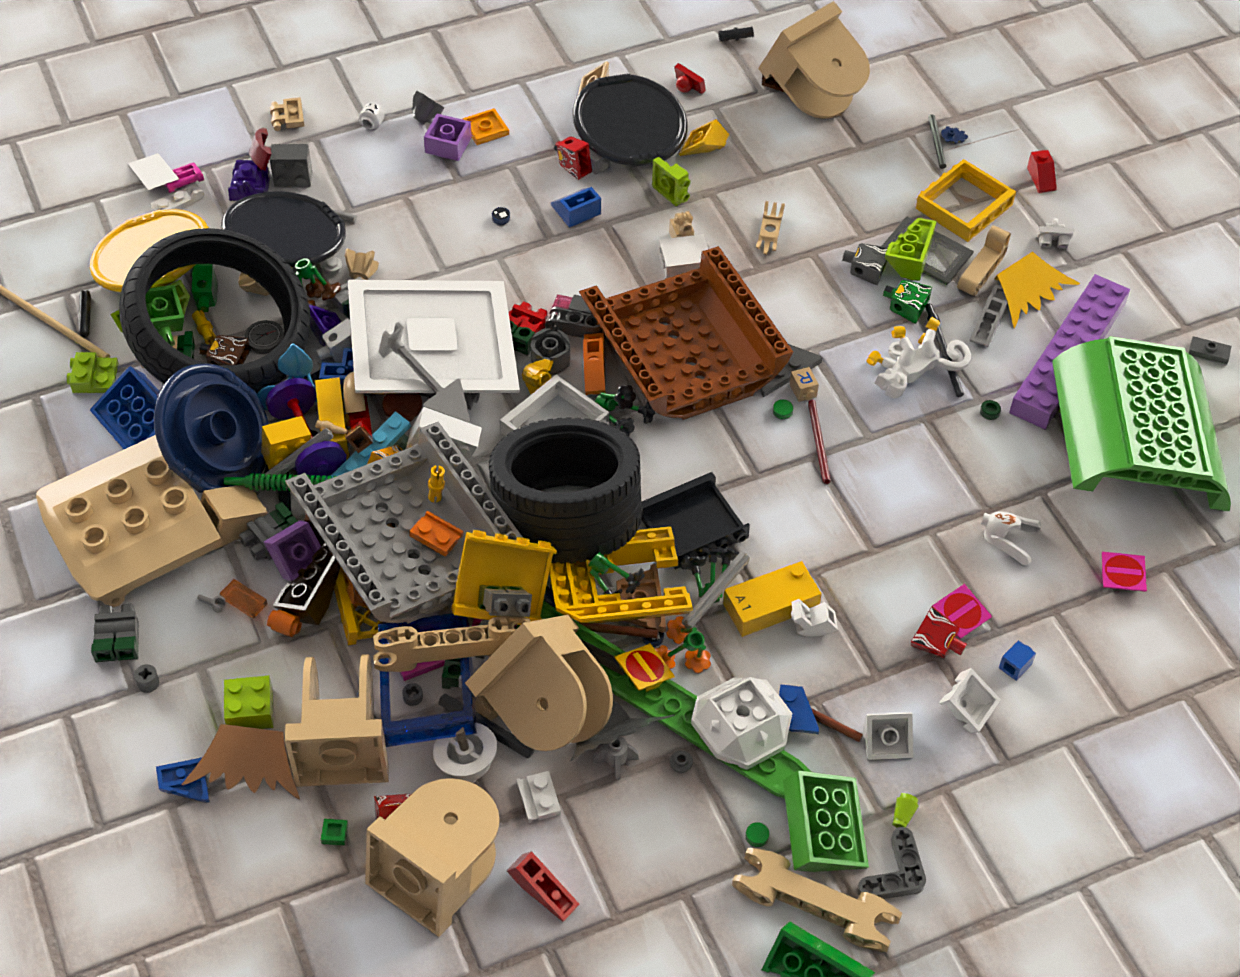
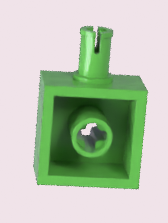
[145,285,185,346]

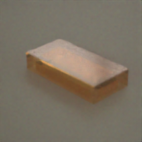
[219,579,268,619]

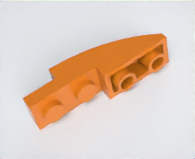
[583,333,606,395]

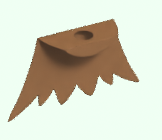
[182,724,300,799]

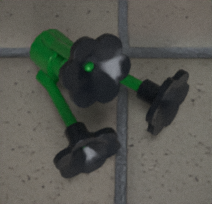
[595,385,656,436]
[681,548,739,603]

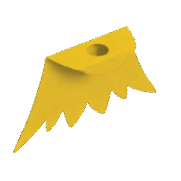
[994,251,1080,328]

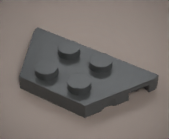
[761,344,823,397]

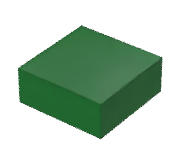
[321,819,348,846]

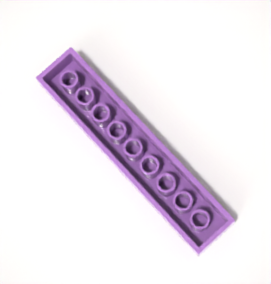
[1009,274,1130,430]

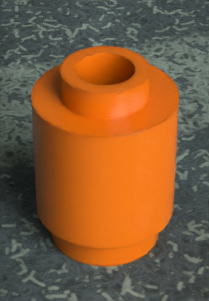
[267,609,302,637]

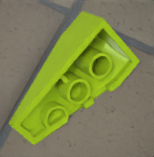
[885,218,937,281]

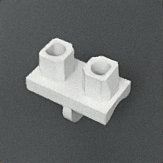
[1036,218,1074,249]

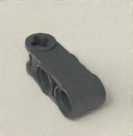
[545,307,602,338]

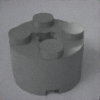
[531,329,570,375]

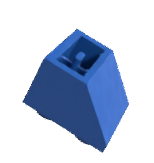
[550,187,601,228]

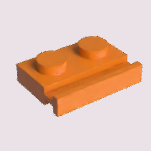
[409,511,464,557]

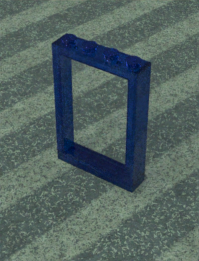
[378,613,477,747]

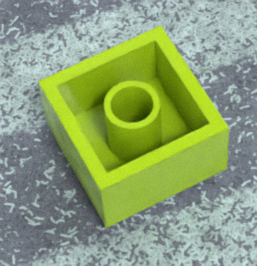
[224,675,274,729]

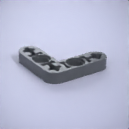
[857,827,926,899]

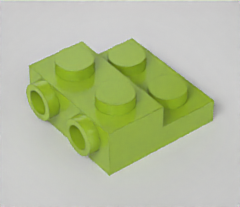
[652,157,691,207]
[66,352,119,393]

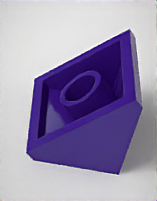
[309,305,342,347]

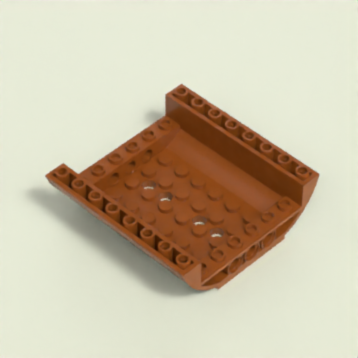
[579,246,793,420]

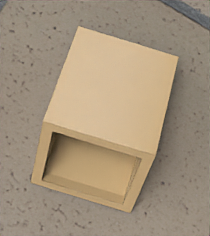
[200,486,267,550]

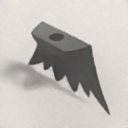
[570,701,675,761]

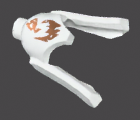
[981,511,1041,565]

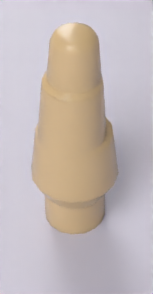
[315,420,347,435]

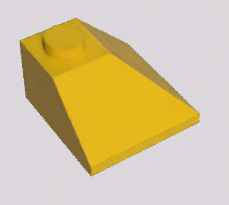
[678,119,730,156]

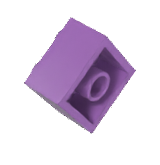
[424,113,472,161]
[264,520,321,581]

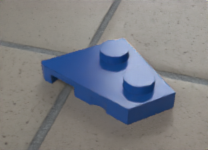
[779,684,819,734]
[156,757,210,803]

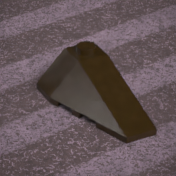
[273,543,341,625]

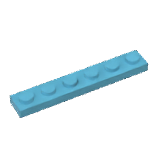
[331,411,412,478]

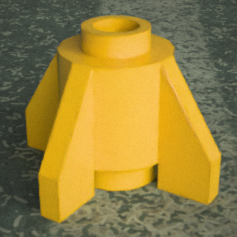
[522,359,553,394]

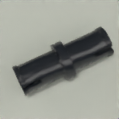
[718,26,754,42]

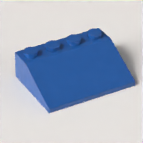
[90,366,160,449]

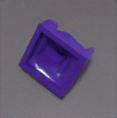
[228,160,271,201]

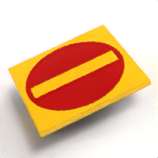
[614,644,675,692]

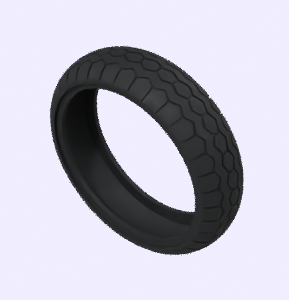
[119,228,310,393]

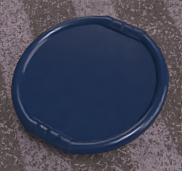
[154,363,269,493]

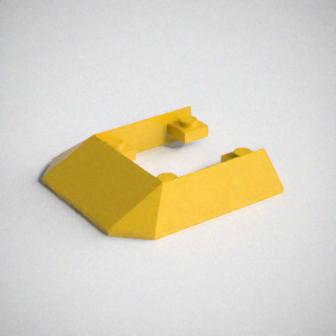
[549,526,693,623]

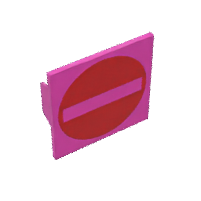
[1102,551,1147,592]
[932,584,992,639]

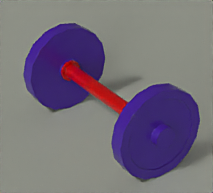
[266,378,346,479]

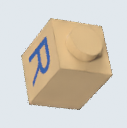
[789,367,819,402]

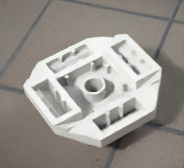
[691,677,792,770]

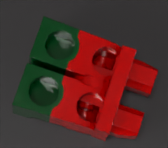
[508,302,548,355]

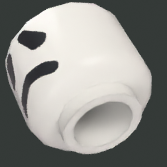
[359,103,385,130]

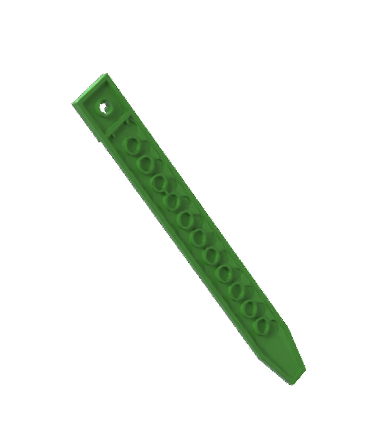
[515,601,811,799]

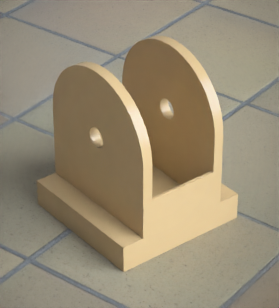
[758,1,870,119]
[465,615,613,751]
[285,654,389,787]
[365,779,499,937]

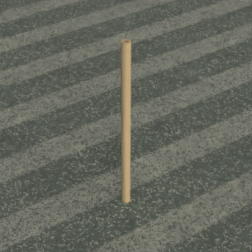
[0,285,110,358]

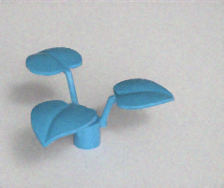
[257,343,344,411]

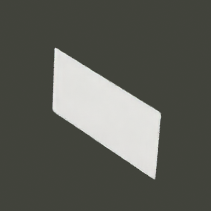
[129,153,179,190]

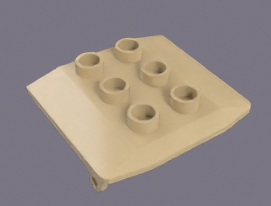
[36,435,223,607]

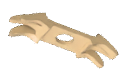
[756,201,785,255]

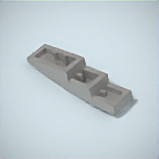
[970,284,1008,347]

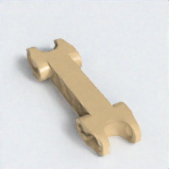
[373,616,530,672]
[732,848,902,952]

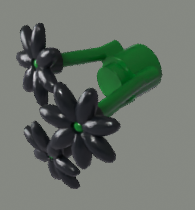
[588,552,645,595]

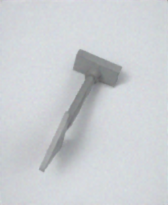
[378,322,470,423]

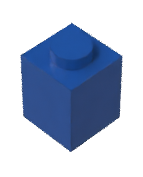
[999,640,1036,681]

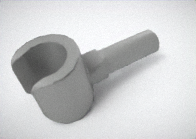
[197,594,226,613]

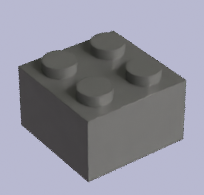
[270,144,312,187]

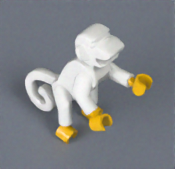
[866,317,971,398]

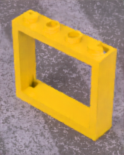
[916,159,1016,242]

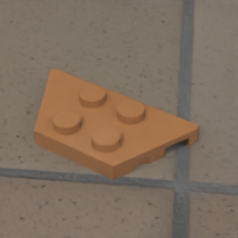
[616,564,666,633]

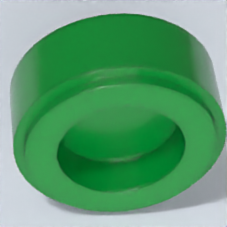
[773,399,793,419]
[745,822,770,847]

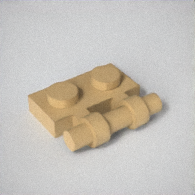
[270,97,305,131]

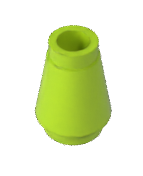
[892,793,919,828]

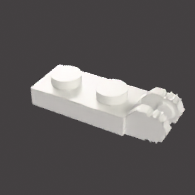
[150,182,205,211]

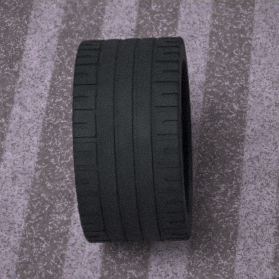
[489,417,642,563]

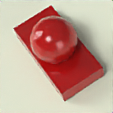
[674,63,706,94]

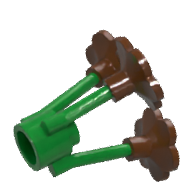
[295,259,341,306]

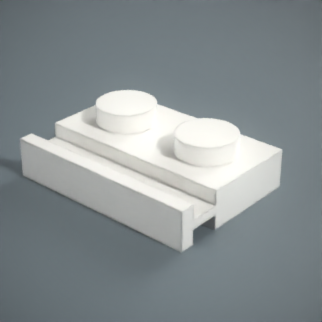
[516,771,561,823]

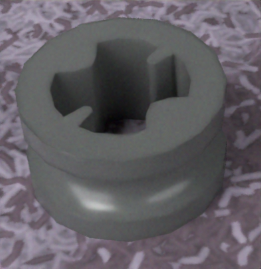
[402,683,423,706]

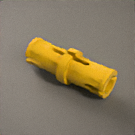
[192,310,216,345]
[428,466,445,503]

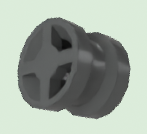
[134,664,160,693]

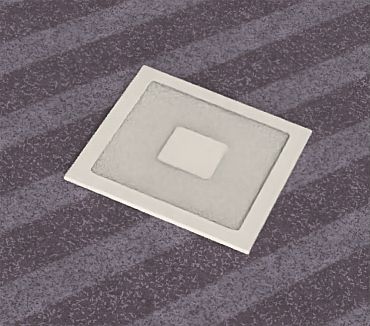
[348,280,520,393]

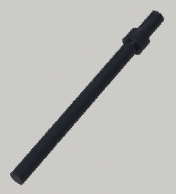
[925,303,964,397]

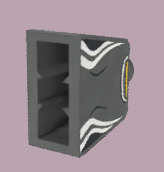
[842,243,888,285]

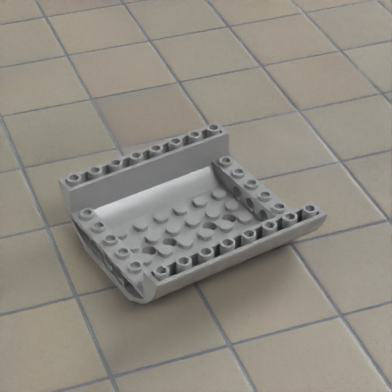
[285,421,523,624]

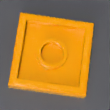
[462,108,509,145]

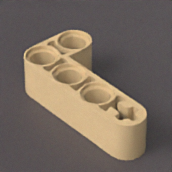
[957,225,1011,296]

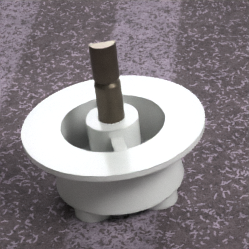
[433,722,497,783]

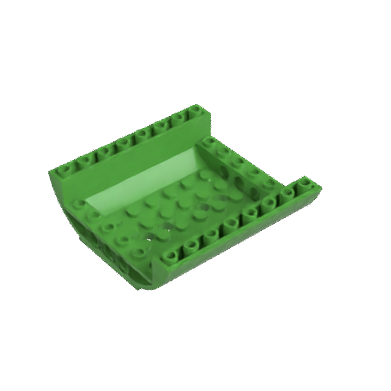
[1052,336,1231,511]

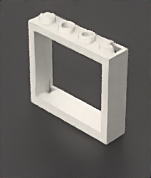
[500,375,610,437]

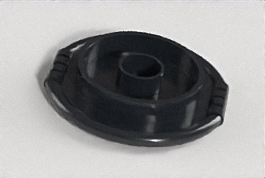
[572,73,688,167]
[221,191,346,267]

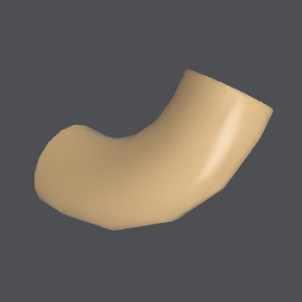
[343,372,366,413]

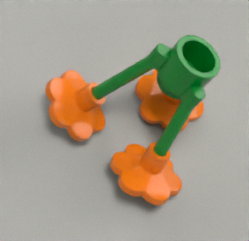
[654,616,711,673]

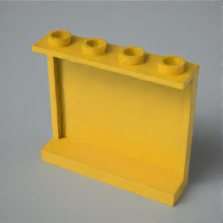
[451,530,557,625]

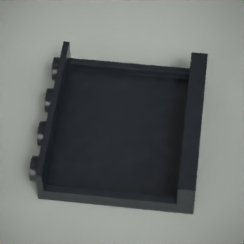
[641,472,750,570]

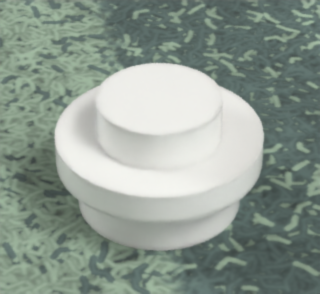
[323,257,342,275]

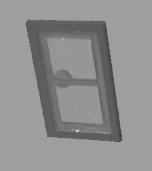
[882,216,974,285]

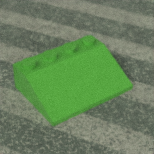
[783,770,869,872]

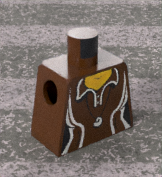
[199,335,251,365]

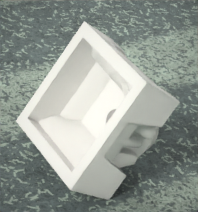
[939,668,1001,733]

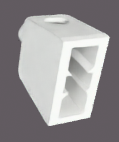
[316,318,352,363]

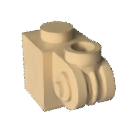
[669,211,694,238]

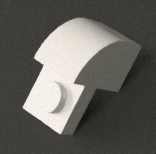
[791,599,838,637]

